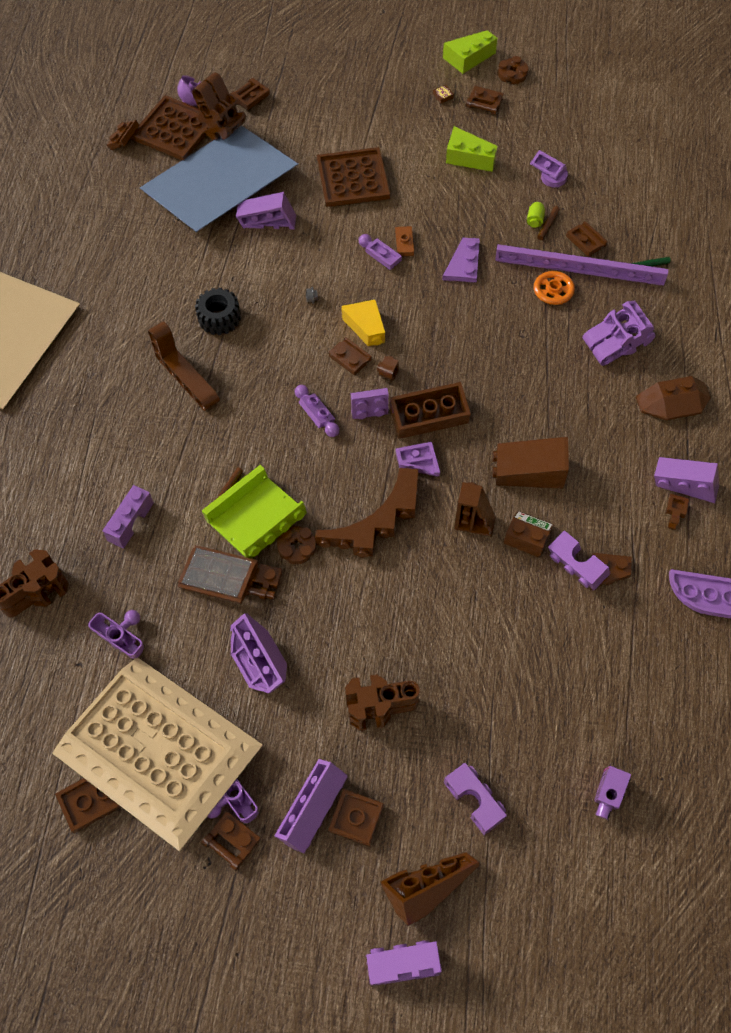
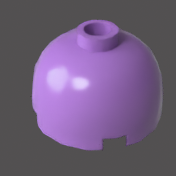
[177,76,201,106]

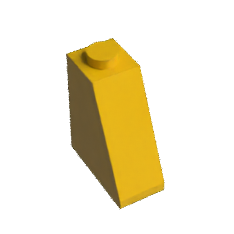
[341,300,385,346]

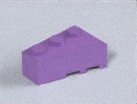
[654,457,719,503]
[366,941,441,986]

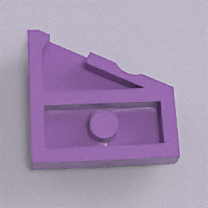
[395,442,440,476]

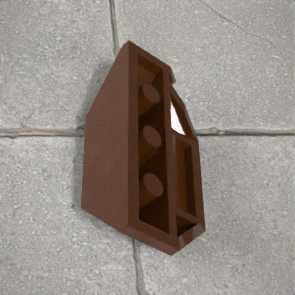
[635,376,711,420]

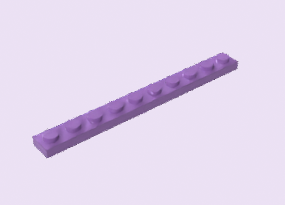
[495,245,668,286]

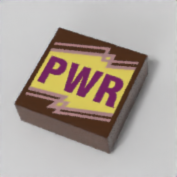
[433,85,454,104]

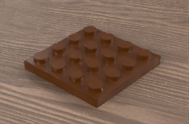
[131,95,208,161]
[317,147,390,207]

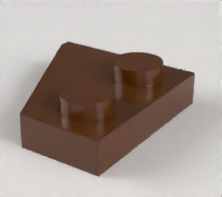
[590,553,631,590]

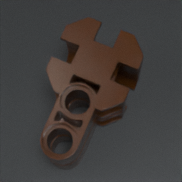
[192,72,246,140]
[0,549,69,617]
[345,674,420,731]

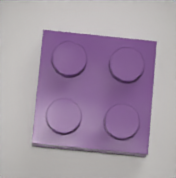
[351,388,389,419]

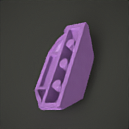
[231,613,287,693]

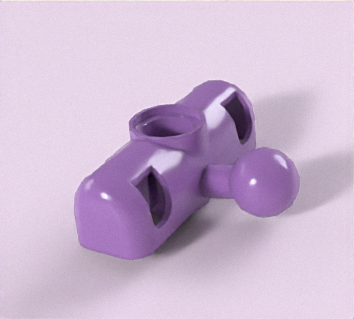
[88,610,144,659]
[207,779,258,823]

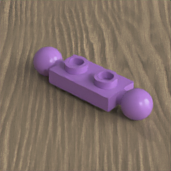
[295,385,339,437]

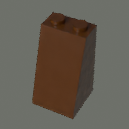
[492,437,569,489]

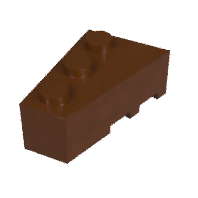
[454,482,496,537]

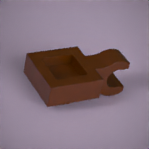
[665,494,689,530]

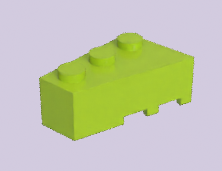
[443,30,498,74]
[446,126,498,172]

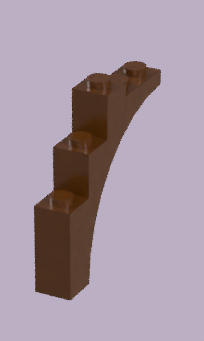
[315,468,418,558]

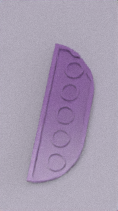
[669,569,731,619]

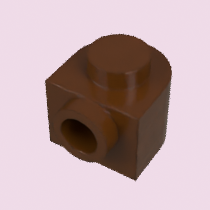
[377,356,399,381]

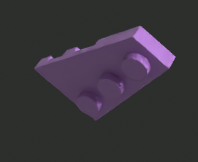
[443,238,479,282]

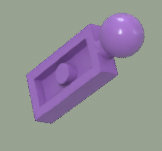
[359,234,402,270]

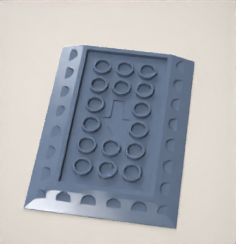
[140,125,298,232]

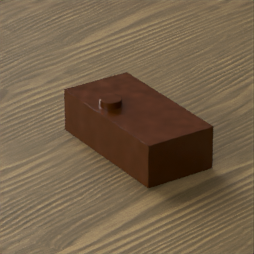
[389,382,471,439]

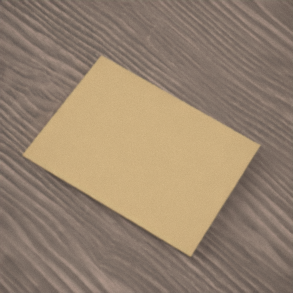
[0,272,80,409]
[52,658,263,851]

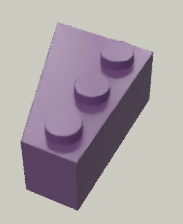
[236,192,296,230]

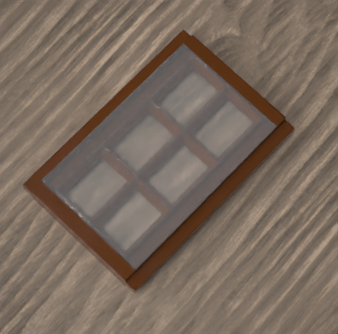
[177,545,258,604]

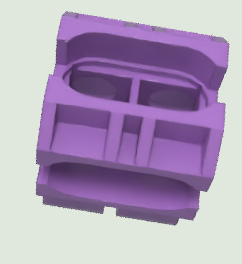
[583,301,656,366]

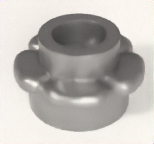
[306,287,318,304]

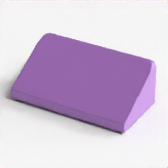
[530,150,567,180]

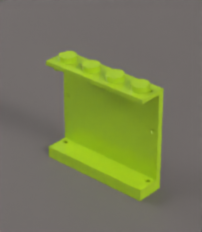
[202,465,307,558]

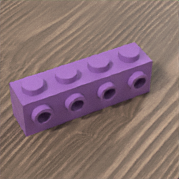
[275,759,348,853]

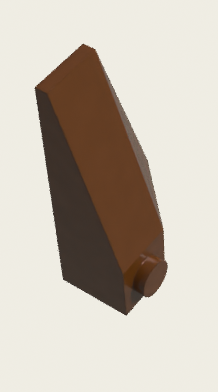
[381,852,479,926]

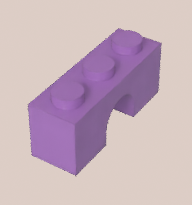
[103,485,154,549]
[548,530,610,590]
[444,763,506,835]

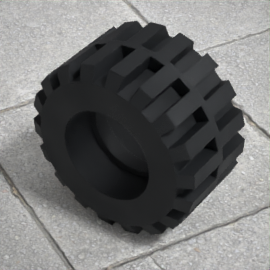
[195,287,241,335]

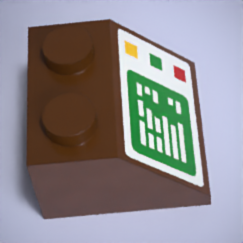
[504,511,554,558]

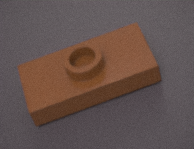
[395,226,414,256]

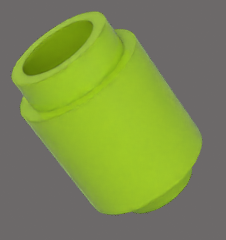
[527,202,545,228]

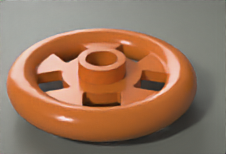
[534,271,575,305]

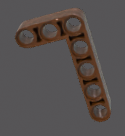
[148,321,220,411]

